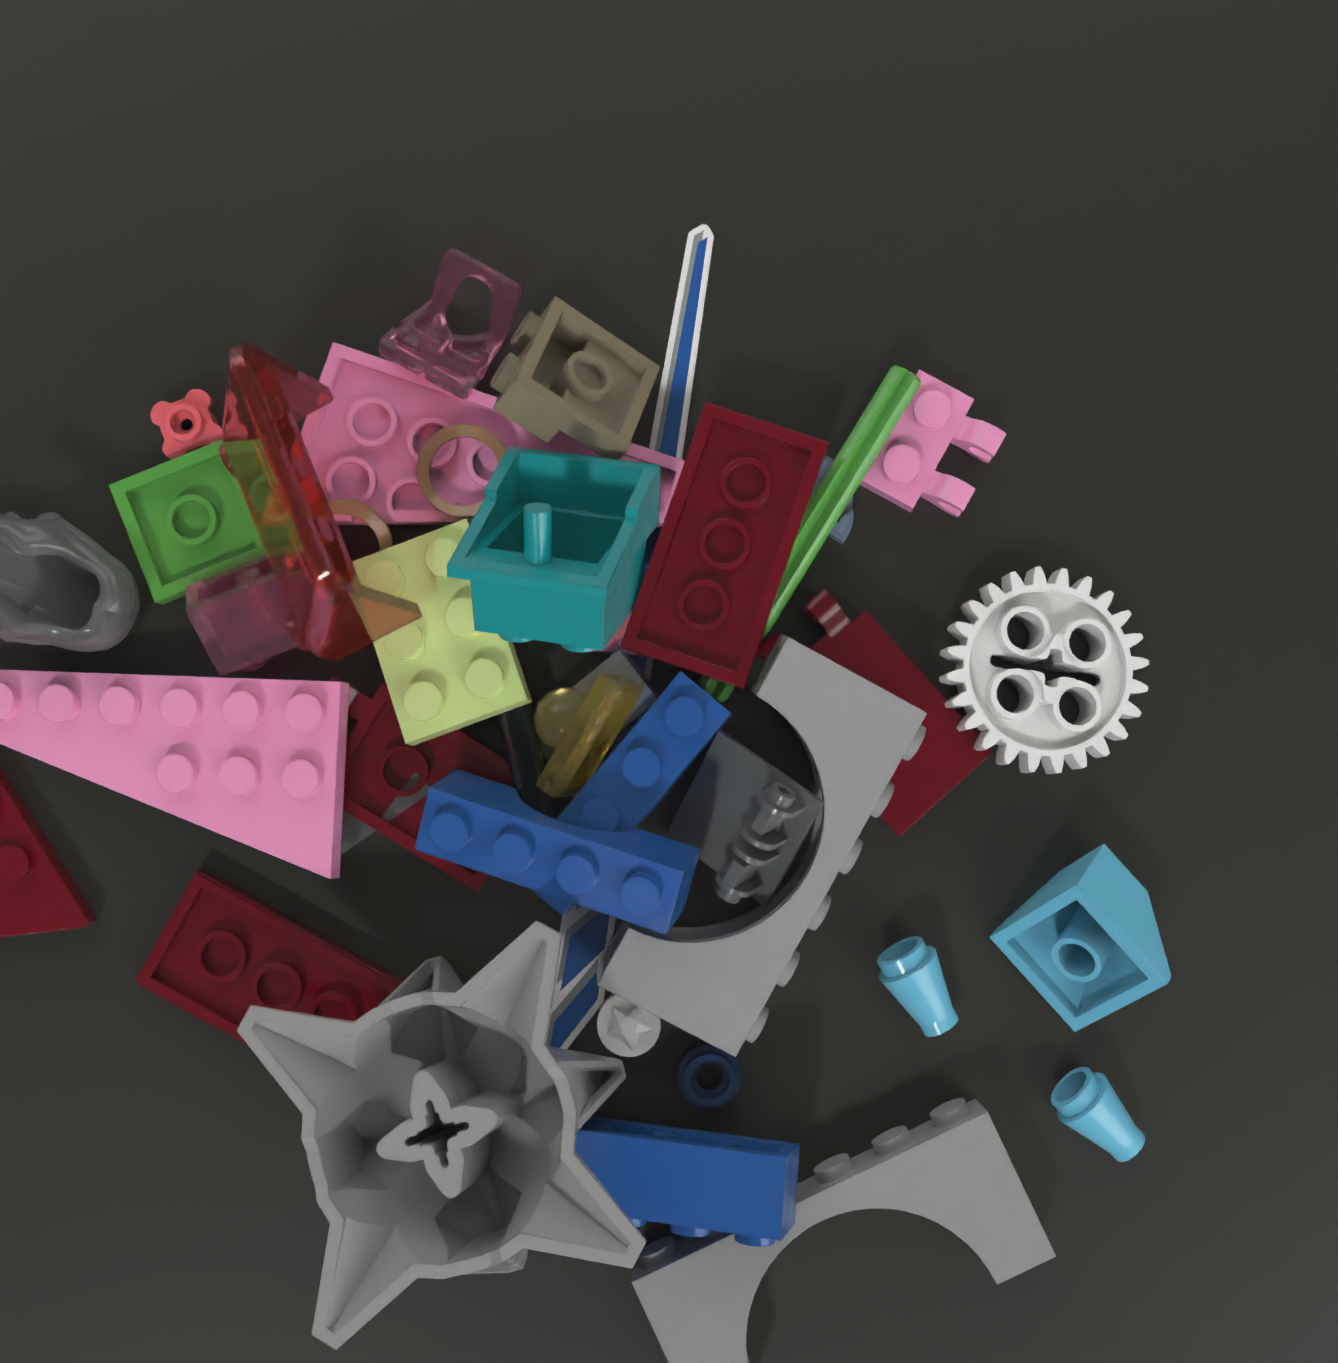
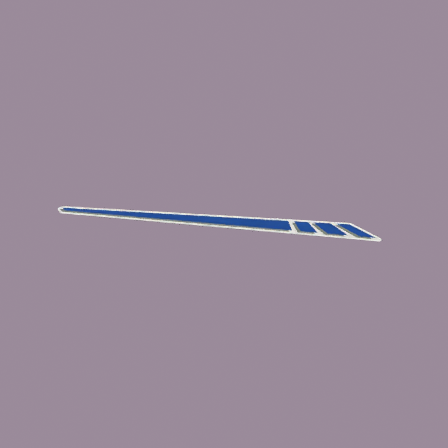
[547,224,714,1049]

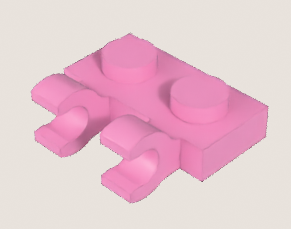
[860,369,1006,517]

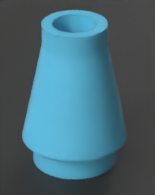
[877,936,959,1037]
[1051,1067,1145,1162]

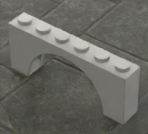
[597,634,927,1057]
[631,1098,1056,1363]

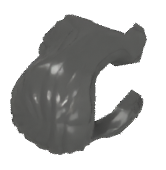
[0,511,141,652]

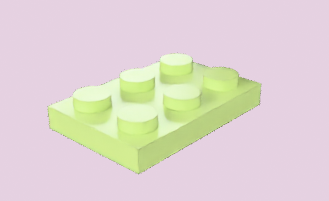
[348,518,532,746]

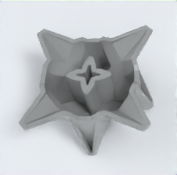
[237,921,647,1350]

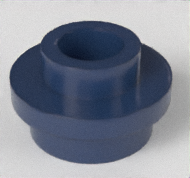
[677,1044,741,1110]

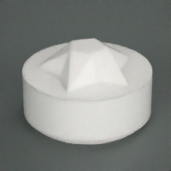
[597,994,661,1057]

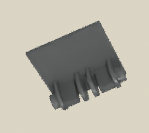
[666,730,825,907]

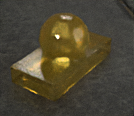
[533,673,643,797]

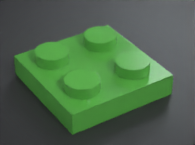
[109,438,279,605]

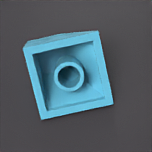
[989,844,1172,1032]

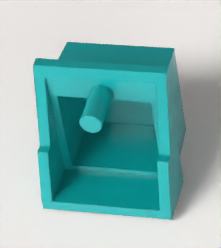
[447,446,661,653]

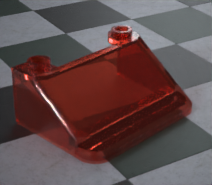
[219,342,422,661]

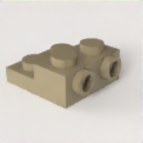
[490,296,660,460]

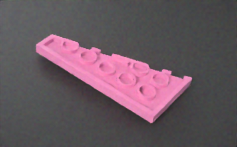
[269,342,685,527]
[0,670,349,879]

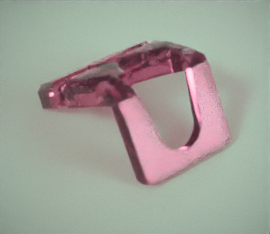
[378,248,522,400]

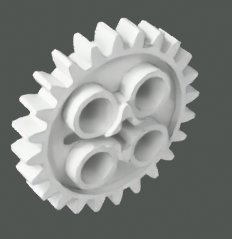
[939,566,1149,774]

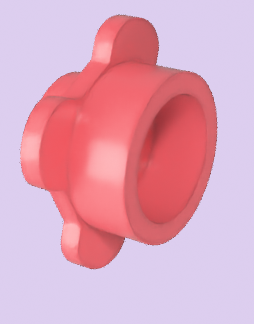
[150,389,224,460]

